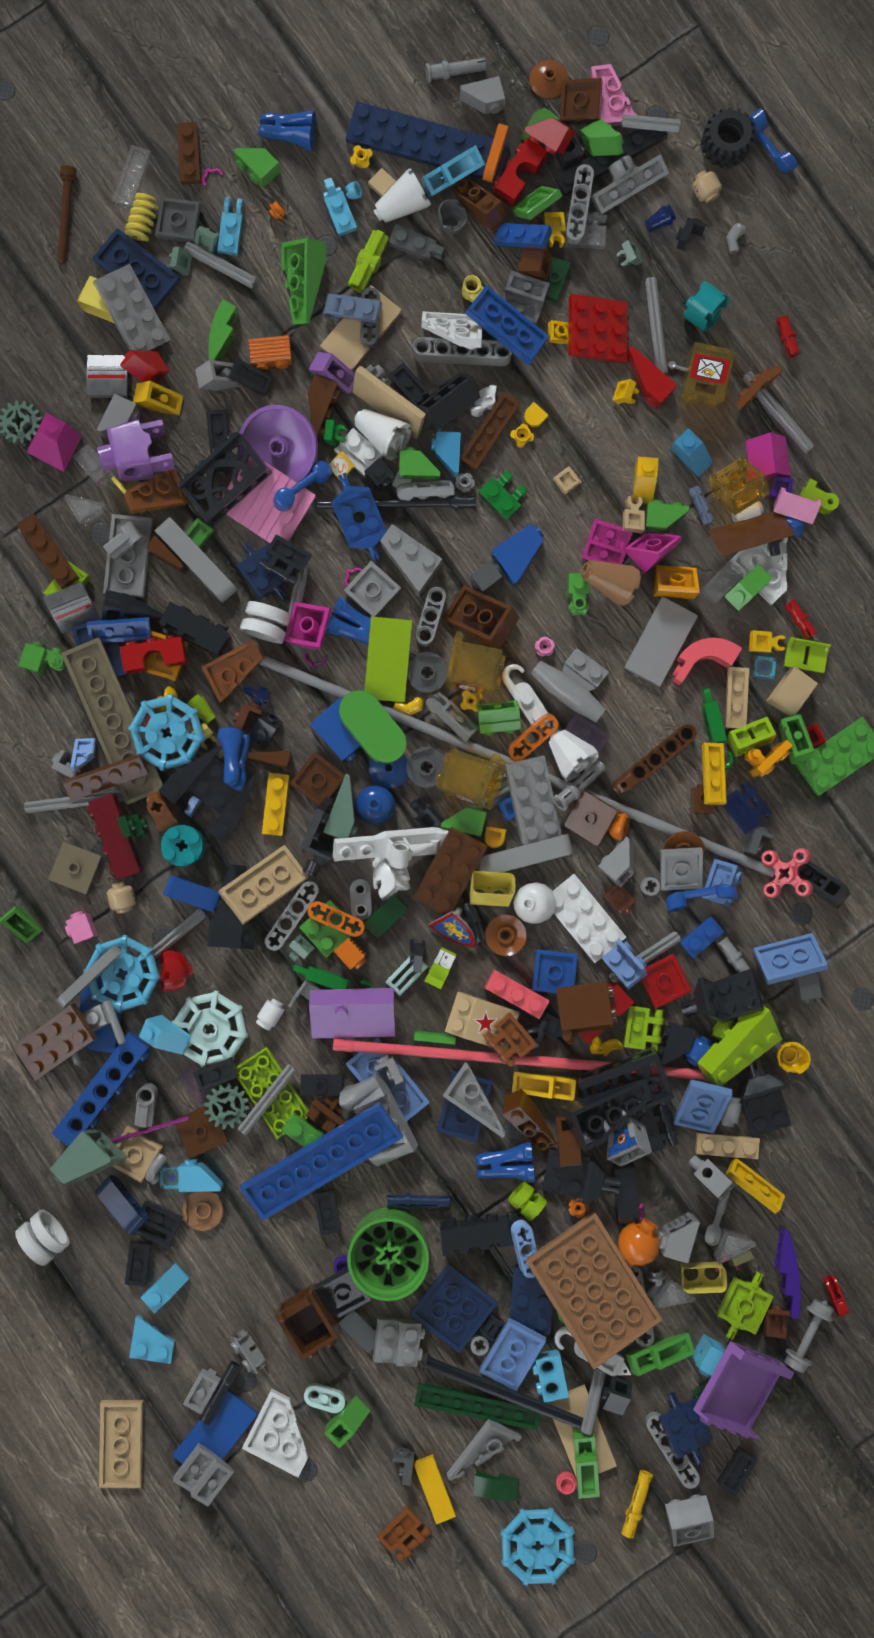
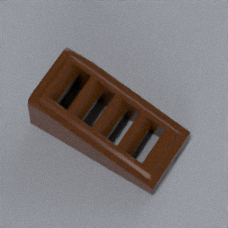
[146,535,186,573]
[247,751,292,769]

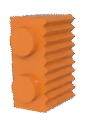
[248,335,293,371]
[334,937,367,970]

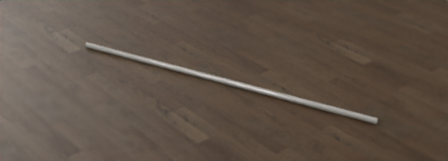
[259,655,775,877]

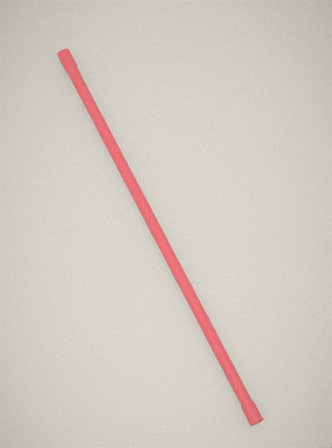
[333,1038,708,1081]

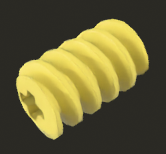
[124,193,159,242]

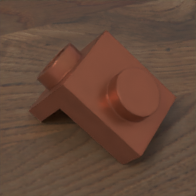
[233,702,264,731]
[763,1306,791,1339]

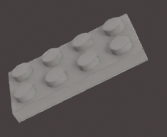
[93,264,170,351]
[504,755,562,845]

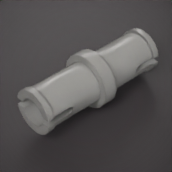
[717,937,750,973]

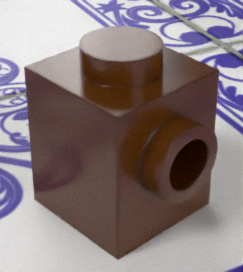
[690,784,714,815]

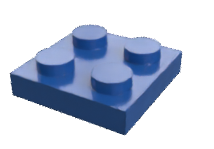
[532,949,578,993]

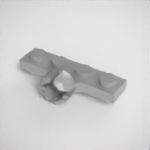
[590,154,669,215]

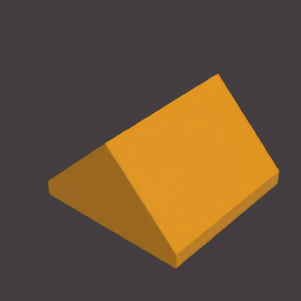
[654,565,700,599]

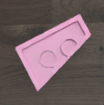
[590,64,637,126]

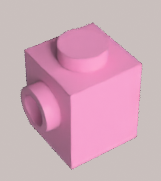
[65,911,98,944]

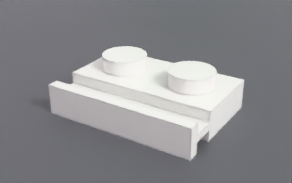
[334,428,383,477]

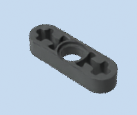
[360,287,380,349]

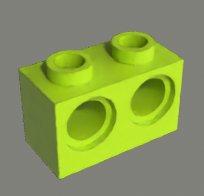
[727,717,776,757]

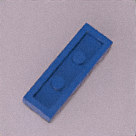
[493,223,553,249]
[86,617,153,643]

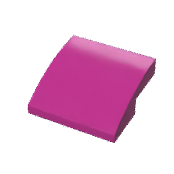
[582,518,633,564]

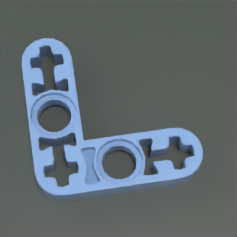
[511,1220,537,1278]

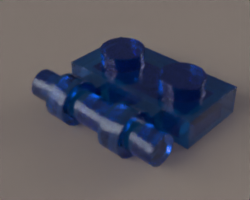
[722,781,772,834]

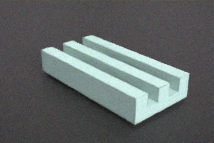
[385,956,428,996]

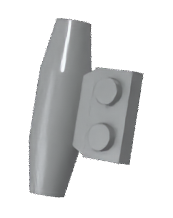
[531,648,609,722]

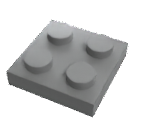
[344,561,401,617]
[660,847,703,891]

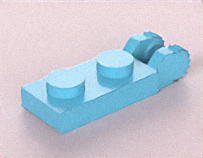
[217,197,243,256]

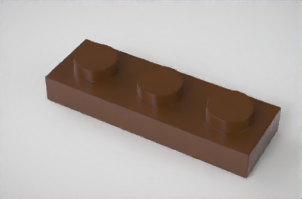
[177,122,201,185]

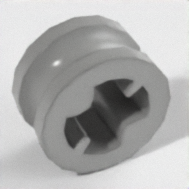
[640,877,660,896]
[470,1333,489,1356]

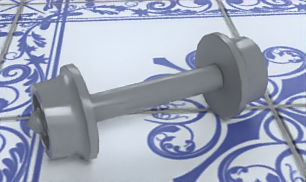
[784,1299,834,1373]

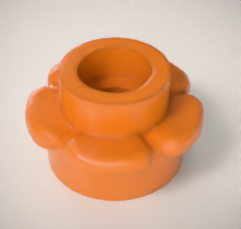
[269,201,287,220]
[569,1198,589,1218]

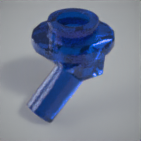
[243,686,270,706]

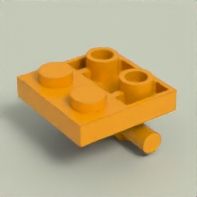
[744,740,793,777]

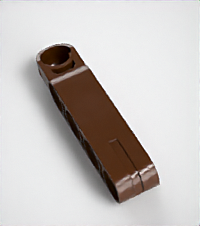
[612,724,697,795]

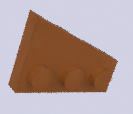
[124,469,188,513]
[202,639,265,703]

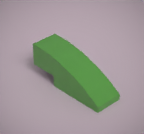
[208,299,239,361]
[625,1333,695,1376]
[572,1428,600,1499]

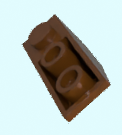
[450,176,508,232]
[518,216,552,281]
[308,374,341,442]
[502,1089,557,1152]

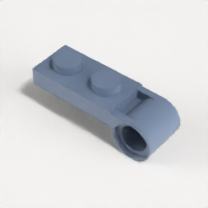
[323,294,382,324]

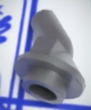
[646,1268,667,1298]

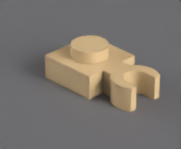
[623,496,645,533]

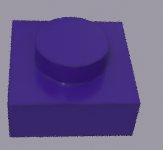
[769,476,793,499]

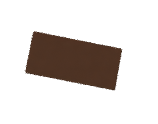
[708,511,794,556]

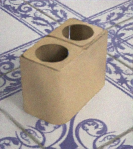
[766,666,818,717]

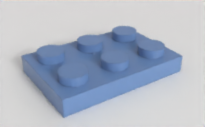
[753,933,828,985]
[673,1080,732,1134]
[479,1318,546,1391]

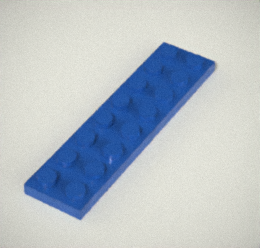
[239,1102,403,1220]

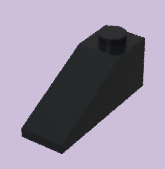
[101,590,163,633]
[786,855,850,909]

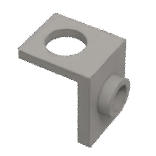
[288,980,322,1007]

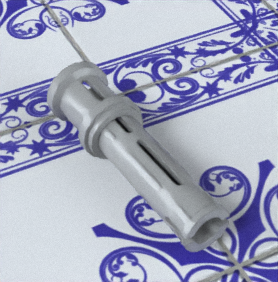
[425,57,487,83]
[553,760,606,811]

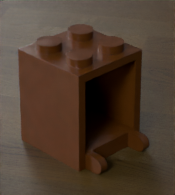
[556,981,618,1044]
[275,1283,340,1361]

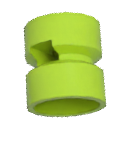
[507,1181,547,1221]

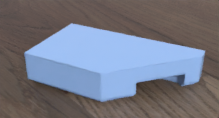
[70,738,97,772]

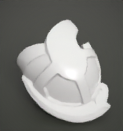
[373,857,410,900]

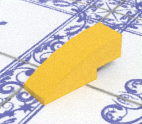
[512,1071,579,1101]

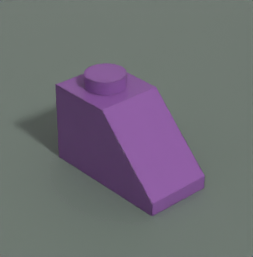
[309,352,355,394]

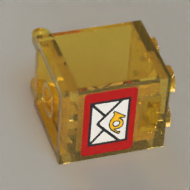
[679,342,736,408]
[445,632,506,696]
[436,748,507,811]

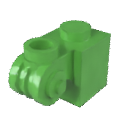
[567,573,590,616]
[18,641,66,675]

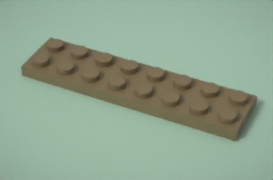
[61,637,164,805]

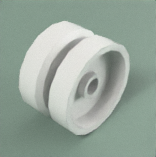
[240,601,291,644]
[15,1210,70,1266]

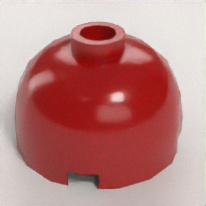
[160,951,192,992]

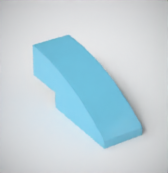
[419,145,485,198]

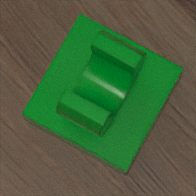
[324,420,347,447]

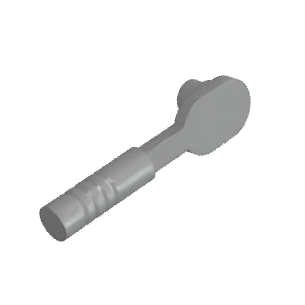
[705,1191,731,1246]

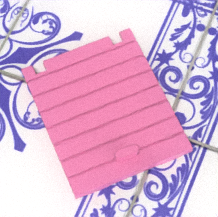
[222,456,317,543]

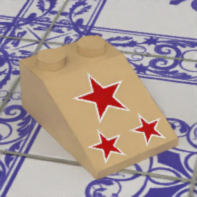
[445,992,520,1050]

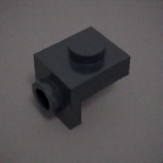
[676,217,706,251]
[250,712,283,748]

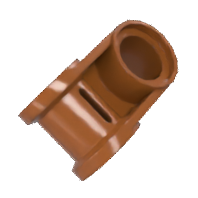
[147,792,180,833]

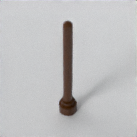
[57,165,77,264]

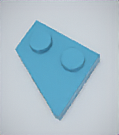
[129,1315,175,1364]

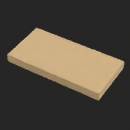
[320,285,402,371]
[352,366,426,439]
[218,845,309,925]
[546,1384,617,1476]
[99,1400,144,1488]

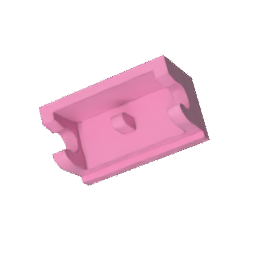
[774,488,821,524]

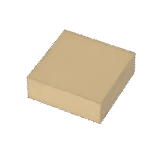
[368,168,396,197]
[553,466,581,495]

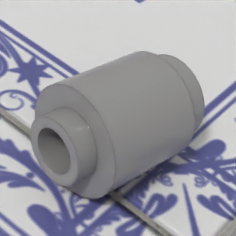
[720,1096,742,1127]

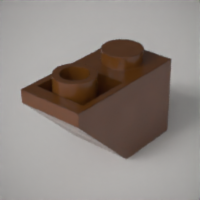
[556,1117,581,1167]

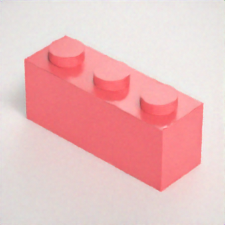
[484,969,549,1019]

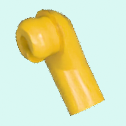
[393,697,424,716]

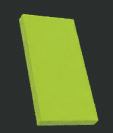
[364,616,412,702]
[237,1046,309,1139]

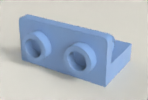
[702,859,743,907]
[601,939,648,990]

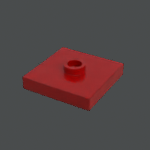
[641,954,692,1009]

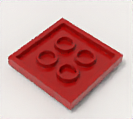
[568,294,627,364]

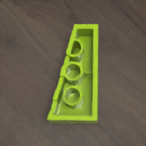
[697,1005,782,1086]

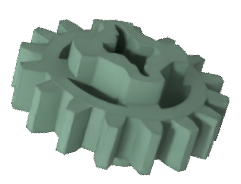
[0,400,43,446]
[204,1083,249,1129]

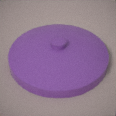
[237,405,318,483]

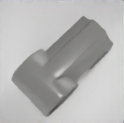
[103,521,146,561]
[134,1083,158,1128]

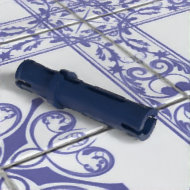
[387,1193,450,1210]

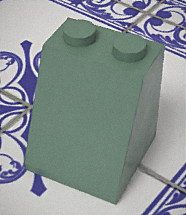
[49,1129,128,1184]

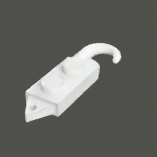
[502,664,551,734]
[554,1326,631,1377]

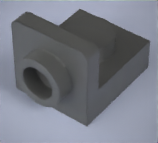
[744,826,775,855]
[392,1448,414,1486]

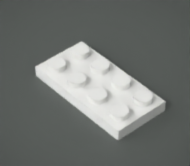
[552,874,626,963]

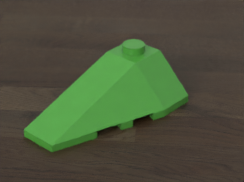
[281,238,326,325]

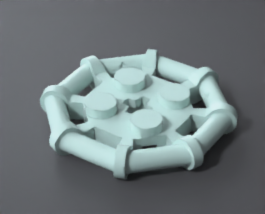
[172,990,249,1068]

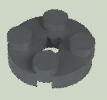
[407,652,448,694]
[406,747,447,788]

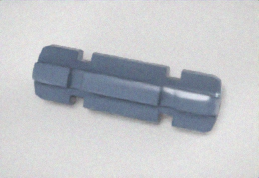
[689,486,714,525]

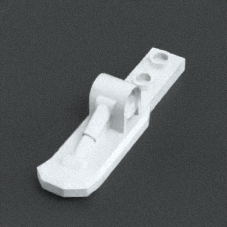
[333,827,449,869]

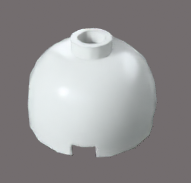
[513,882,556,924]

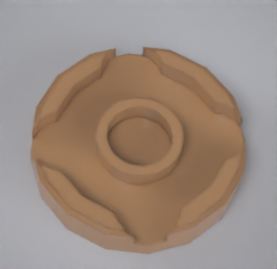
[182,1191,225,1232]

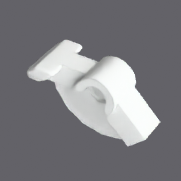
[470,385,497,417]

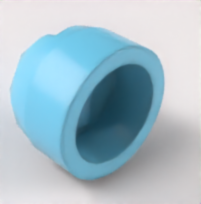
[345,181,362,200]

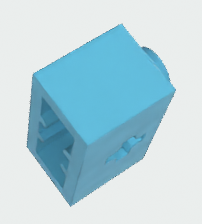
[692,1334,725,1378]

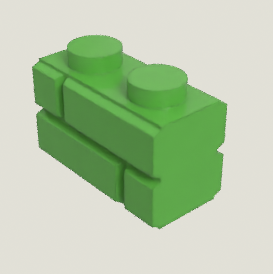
[477,700,521,736]
[778,714,815,764]

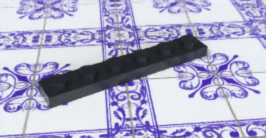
[555,129,668,197]

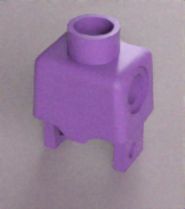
[97,419,175,483]

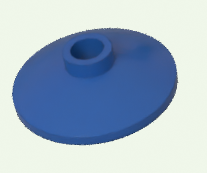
[369,754,408,789]

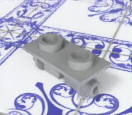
[229,1329,266,1374]

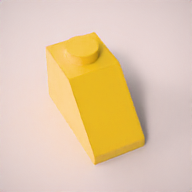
[133,381,183,416]
[632,456,659,504]

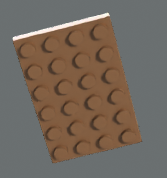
[525,1212,662,1369]

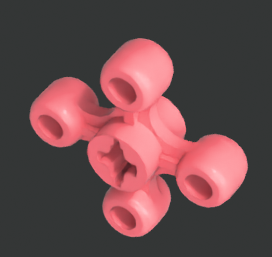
[761,848,813,898]

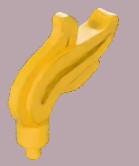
[590,1036,624,1056]

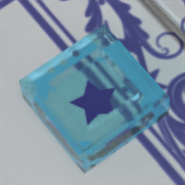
[753,656,777,679]
[160,1166,179,1189]

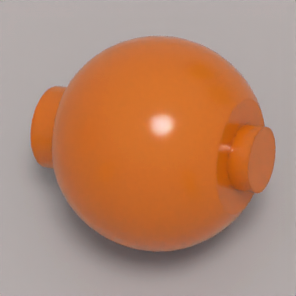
[618,1218,660,1267]

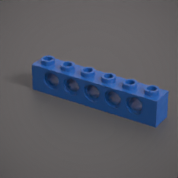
[52,1031,151,1147]

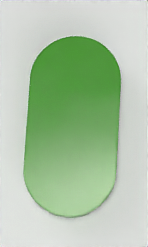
[339,690,406,764]

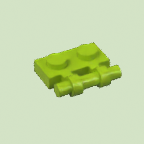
[623,1006,664,1051]

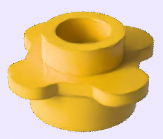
[350,145,373,168]
[510,424,534,448]
[460,690,482,712]

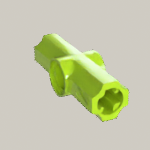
[348,230,389,293]

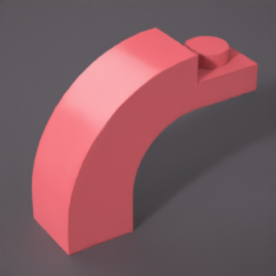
[672,638,742,685]

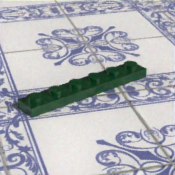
[414,1382,541,1431]

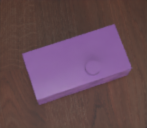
[309,988,395,1039]

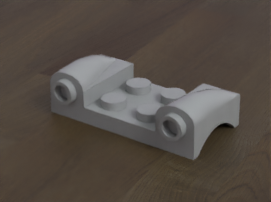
[339,1072,418,1167]

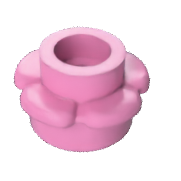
[535,637,555,657]

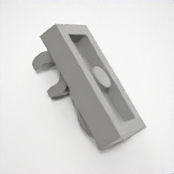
[183,1368,221,1414]

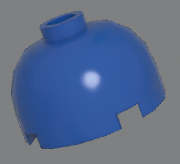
[355,785,396,826]

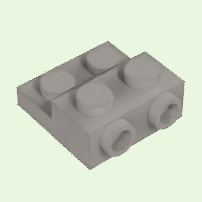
[373,1317,425,1367]

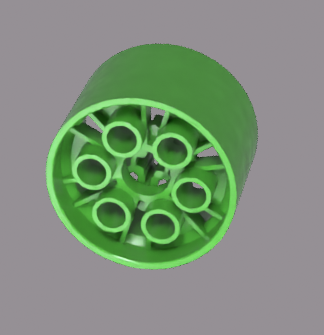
[347,1207,429,1301]

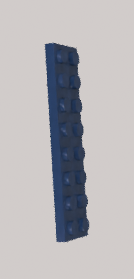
[345,101,510,183]

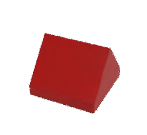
[806,723,826,747]

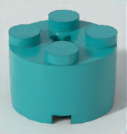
[683,281,730,332]
[161,825,206,867]

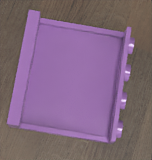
[693,1341,795,1439]

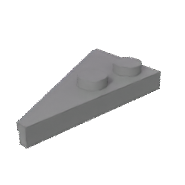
[443,1062,506,1138]
[447,1419,522,1481]

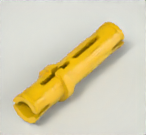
[621,1470,653,1538]

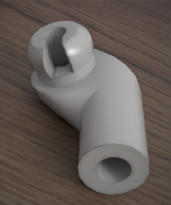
[726,223,746,254]
[145,1153,167,1184]

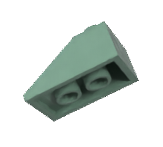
[324,774,358,839]

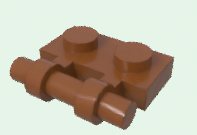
[483,1012,537,1067]
[377,1505,432,1562]

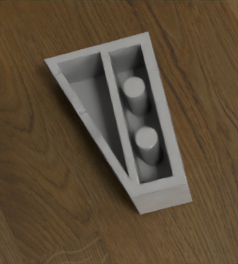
[380,524,442,597]

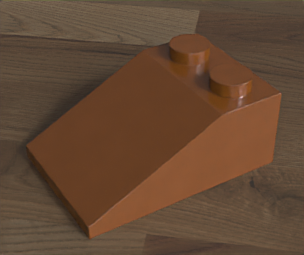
[443,585,520,652]

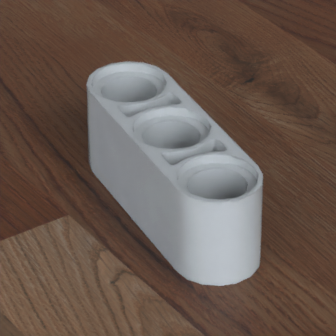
[416,587,446,647]

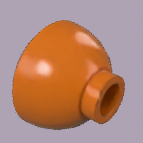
[608,813,630,842]

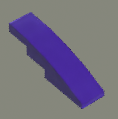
[775,1226,801,1318]

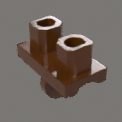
[306,1097,345,1133]

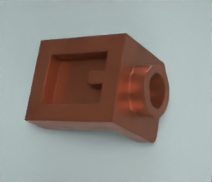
[603,884,636,914]

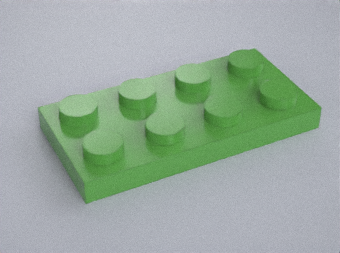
[795,717,874,796]

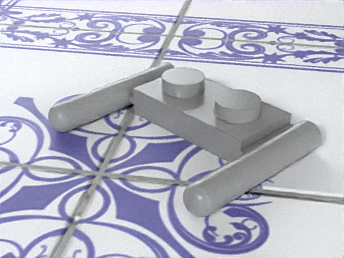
[71,1000,126,1066]

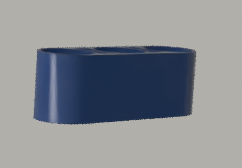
[95,1175,149,1235]

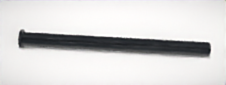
[422,1353,583,1429]

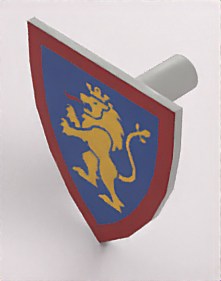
[428,907,476,947]

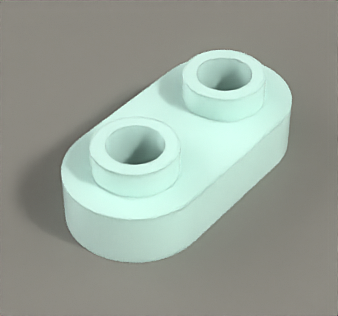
[304,1383,346,1413]

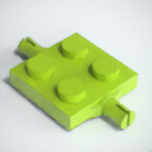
[716,1271,774,1340]

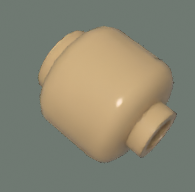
[692,170,722,204]
[106,882,136,914]

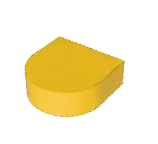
[524,402,549,428]
[484,826,506,848]

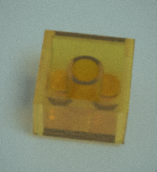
[708,457,769,515]

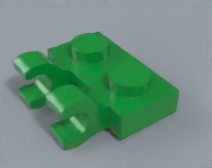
[478,470,527,521]

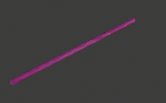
[111,1116,190,1143]

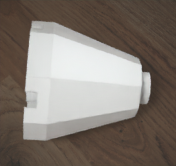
[549,730,599,782]

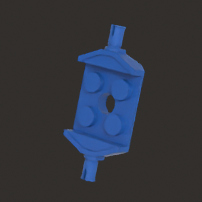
[331,472,387,562]

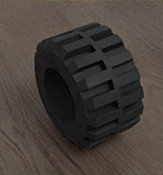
[701,107,756,168]

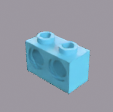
[532,1349,569,1403]

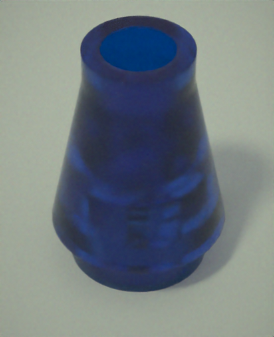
[645,205,676,232]

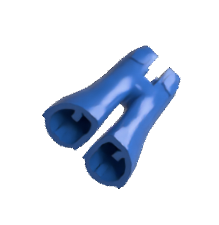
[258,110,316,151]
[325,597,371,645]
[218,727,251,791]
[475,1142,535,1182]

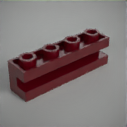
[87,792,144,880]

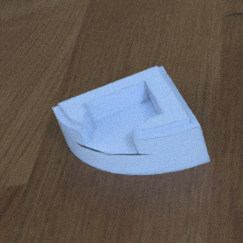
[185,796,202,818]

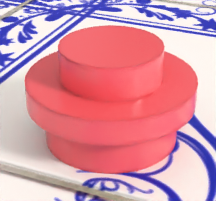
[556,1472,577,1494]

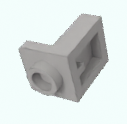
[51,750,82,778]
[374,1055,404,1084]

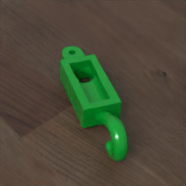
[701,688,734,770]
[293,964,374,989]

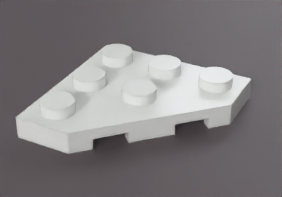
[421,311,482,349]
[729,537,788,605]
[242,1389,308,1477]

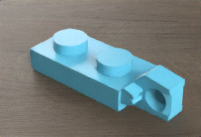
[323,178,357,237]

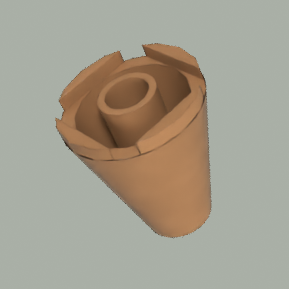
[581,560,641,606]

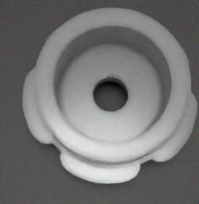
[455,473,475,493]

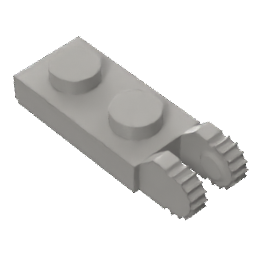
[397,480,454,501]
[426,692,479,742]

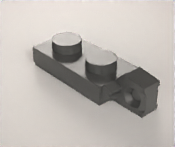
[388,224,444,260]

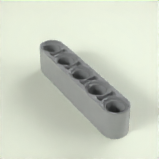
[413,337,512,366]
[154,517,237,604]
[475,834,574,873]

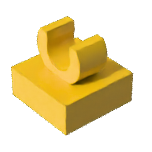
[612,379,639,404]

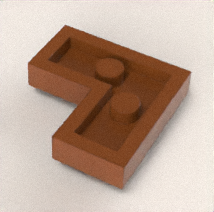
[734,365,782,410]

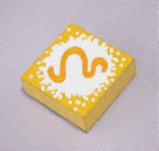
[329,451,356,480]

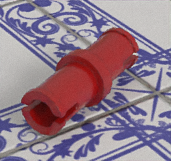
[776,315,801,358]
[784,599,818,640]

